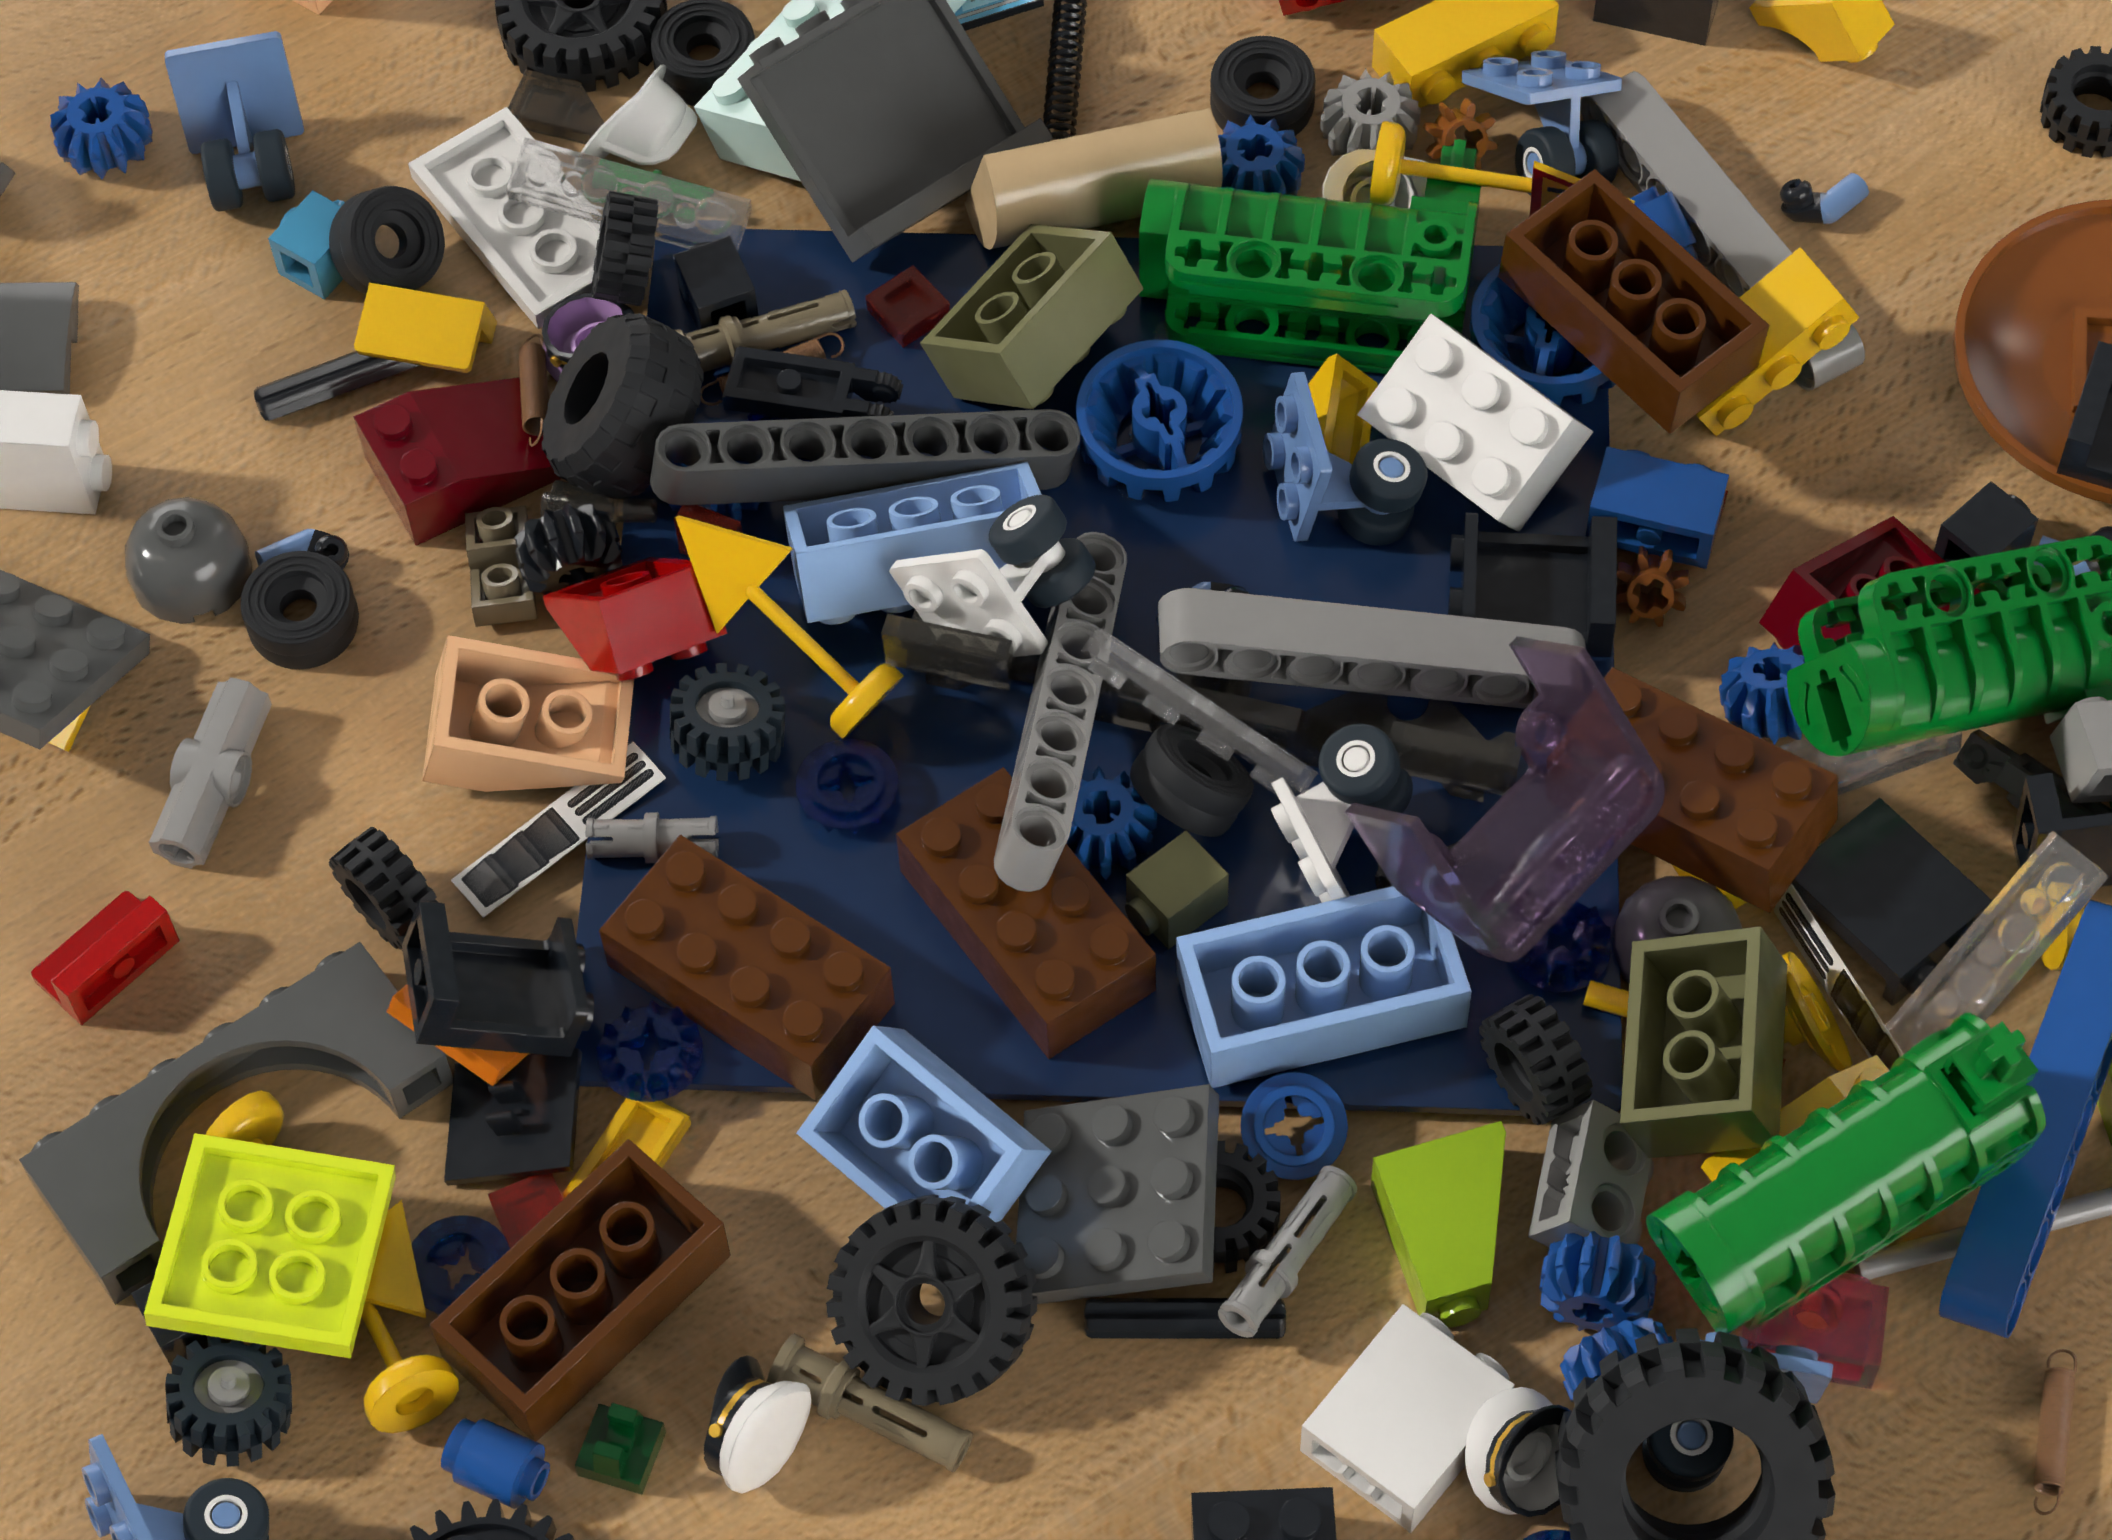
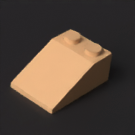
[422,635,634,792]

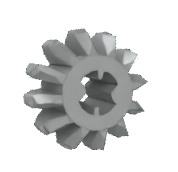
[1320,68,1420,156]

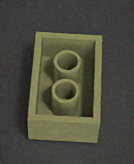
[920,224,1144,409]
[1620,926,1787,1158]

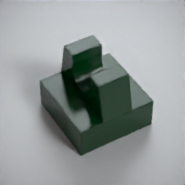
[574,1403,666,1495]

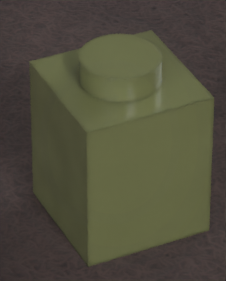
[1125,831,1229,950]

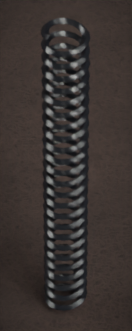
[1043,0,1087,142]

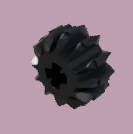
[514,504,623,596]

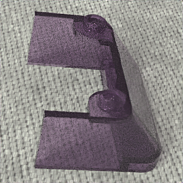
[1345,636,1665,962]

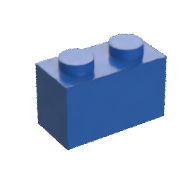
[1585,446,1729,569]

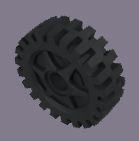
[495,0,667,92]
[826,1195,1038,1406]

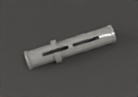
[1218,1166,1358,1338]

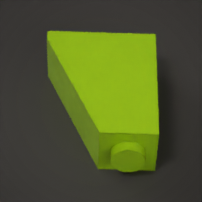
[1371,1121,1506,1327]

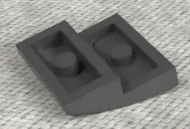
[0,282,79,394]

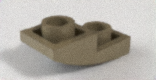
[465,505,537,627]

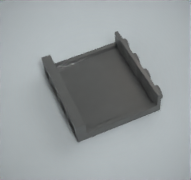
[737,0,1053,263]

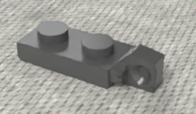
[1953,729,2112,819]

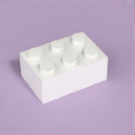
[1357,314,1593,532]

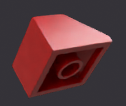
[543,557,728,681]

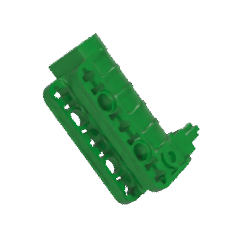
[1139,139,1481,374]
[1787,535,2112,809]
[1646,1013,2046,1334]

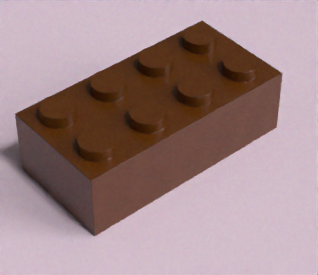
[1498,169,1770,434]
[1543,667,1838,913]
[896,767,1156,1059]
[599,835,895,1100]
[429,1139,731,1442]

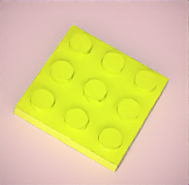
[144,1133,396,1359]

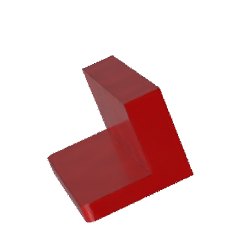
[31,891,180,1026]

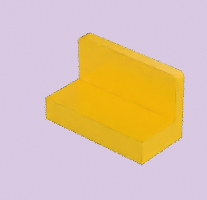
[354,282,497,373]

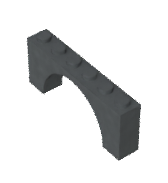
[19,942,453,1305]

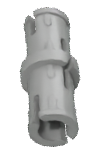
[585,812,719,863]

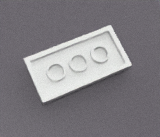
[408,107,602,330]

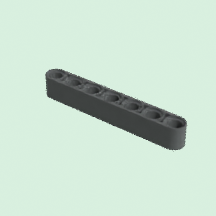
[650,409,1080,506]

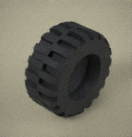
[1555,1328,1836,1540]

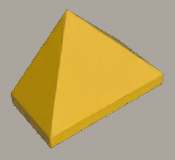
[1308,353,1378,464]

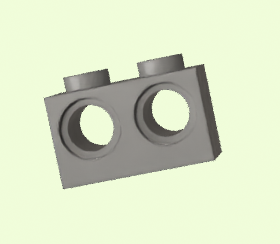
[1528,1100,1654,1247]

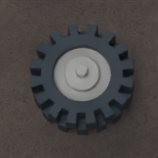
[670,663,785,781]
[165,1336,292,1467]

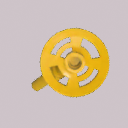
[1583,951,1852,1072]

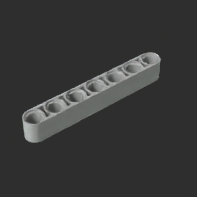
[1580,71,1865,391]
[994,532,1127,892]
[1158,588,1591,711]

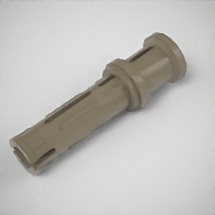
[675,289,857,373]
[767,1333,973,1472]

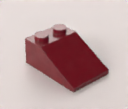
[353,377,562,546]
[1759,516,1980,650]

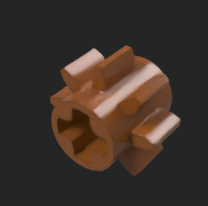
[1423,98,1498,170]
[1616,546,1690,627]

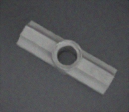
[149,677,272,869]

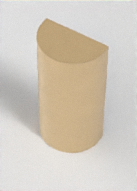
[965,108,1223,250]

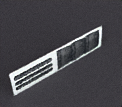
[451,742,666,918]
[1774,884,1903,1070]

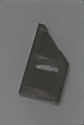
[508,69,604,144]

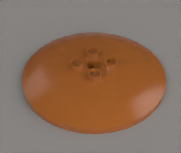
[1953,199,2112,504]

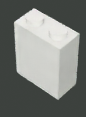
[0,390,112,515]
[1300,1304,1515,1533]

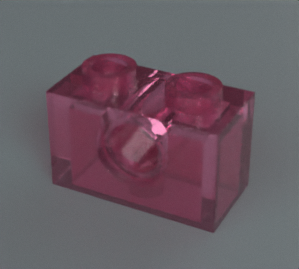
[1738,1273,1889,1389]

